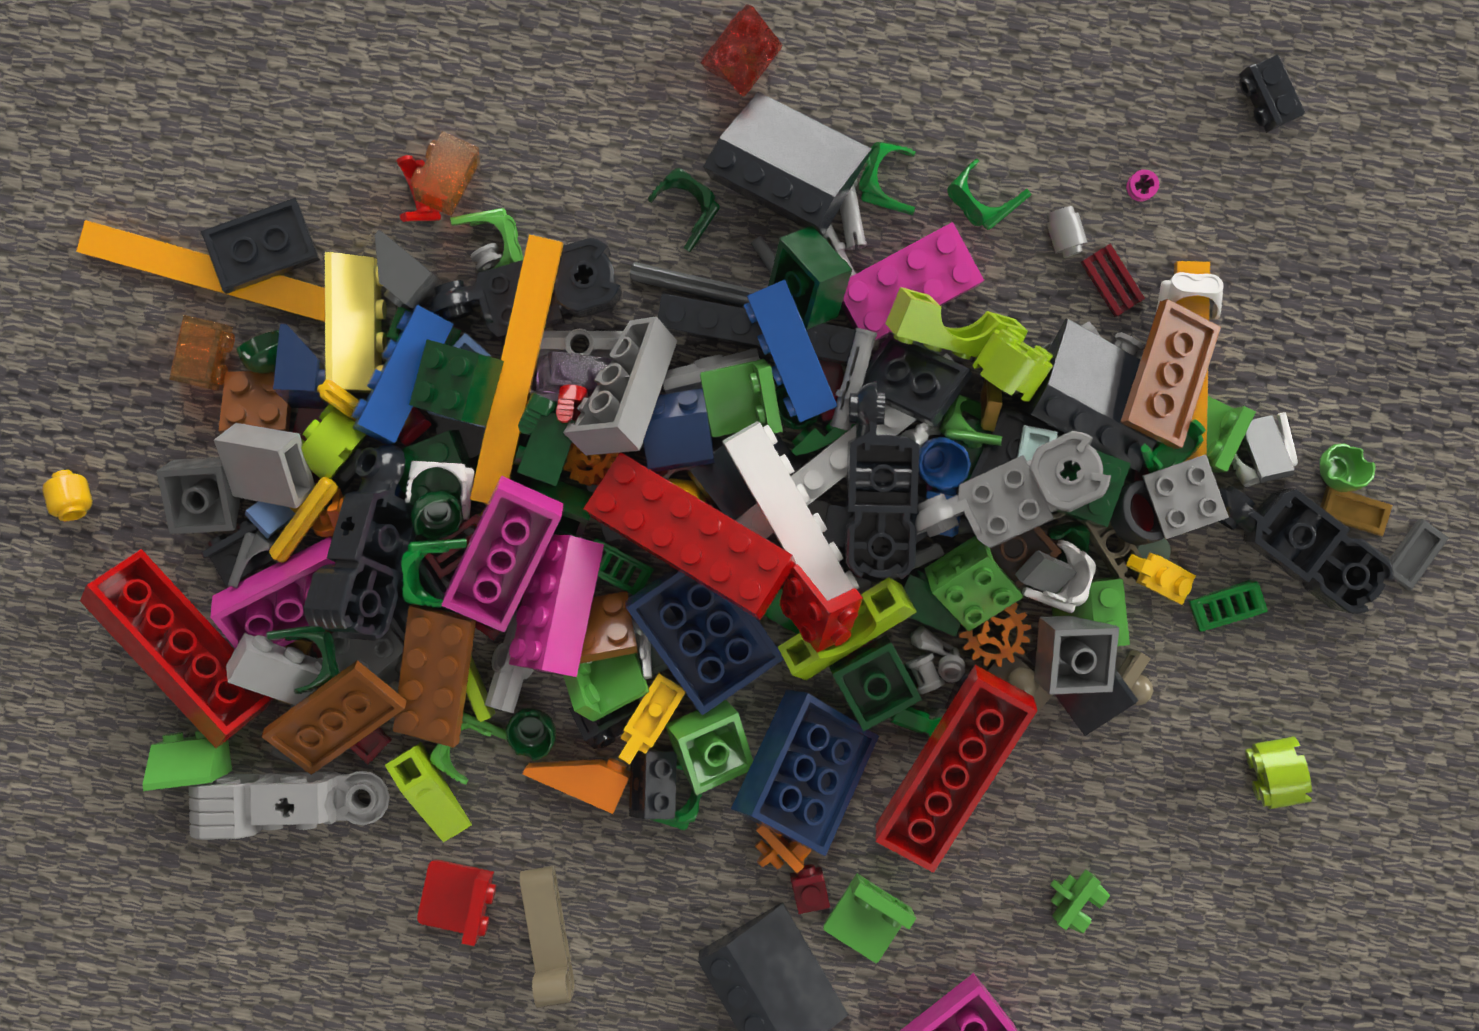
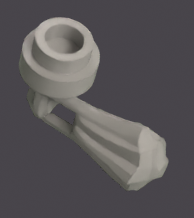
[910,626,965,682]

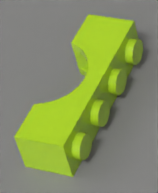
[885,287,1028,360]
[778,577,917,680]

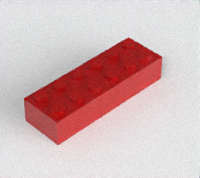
[583,452,796,620]
[80,549,274,748]
[876,665,1038,873]

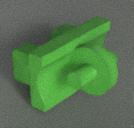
[1050,869,1110,934]

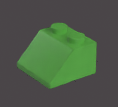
[1051,577,1130,646]
[665,699,753,795]
[142,731,232,791]

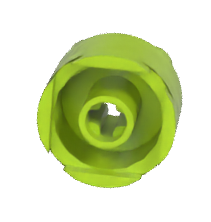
[972,327,1053,401]
[301,404,367,479]
[1245,736,1312,809]

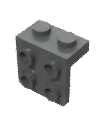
[331,626,404,687]

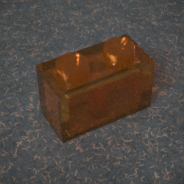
[411,131,480,216]
[169,315,235,391]

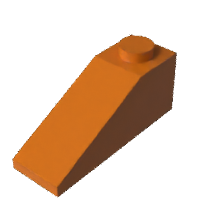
[522,758,630,814]

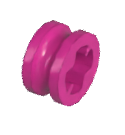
[1126,170,1159,202]

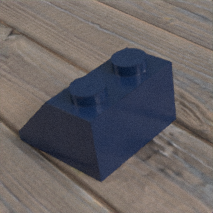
[273,324,329,409]
[643,388,715,472]

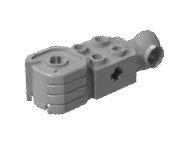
[914,431,1111,548]
[189,771,390,840]

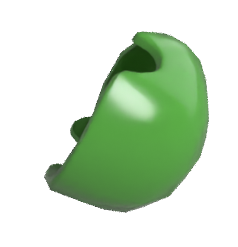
[1319,443,1376,492]

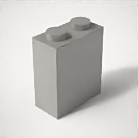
[214,423,315,508]

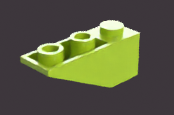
[385,742,472,843]

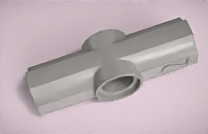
[538,328,623,363]
[663,348,760,394]
[485,610,533,713]

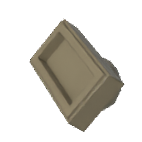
[1117,649,1153,706]
[986,654,1053,715]

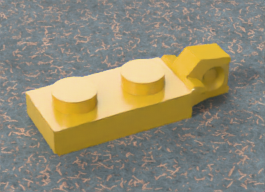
[1126,552,1196,605]
[618,673,686,764]

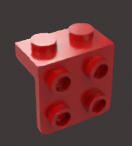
[780,564,863,652]
[417,859,496,946]

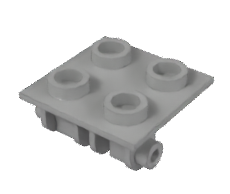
[1142,454,1229,539]

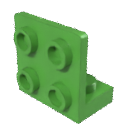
[700,359,783,437]
[1157,396,1256,473]
[925,535,1023,631]
[563,653,649,722]
[823,873,916,963]

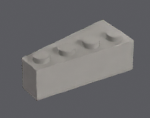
[563,316,677,455]

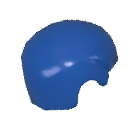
[918,437,971,490]

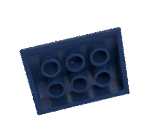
[625,569,784,715]
[731,689,879,856]

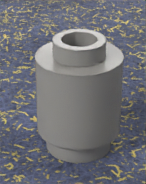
[1046,206,1088,258]

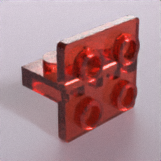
[700,4,783,97]

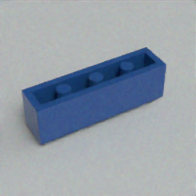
[744,279,838,422]
[351,305,454,445]

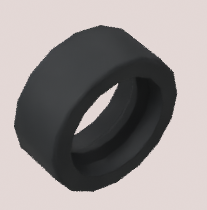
[1110,480,1164,546]

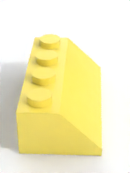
[325,252,387,393]

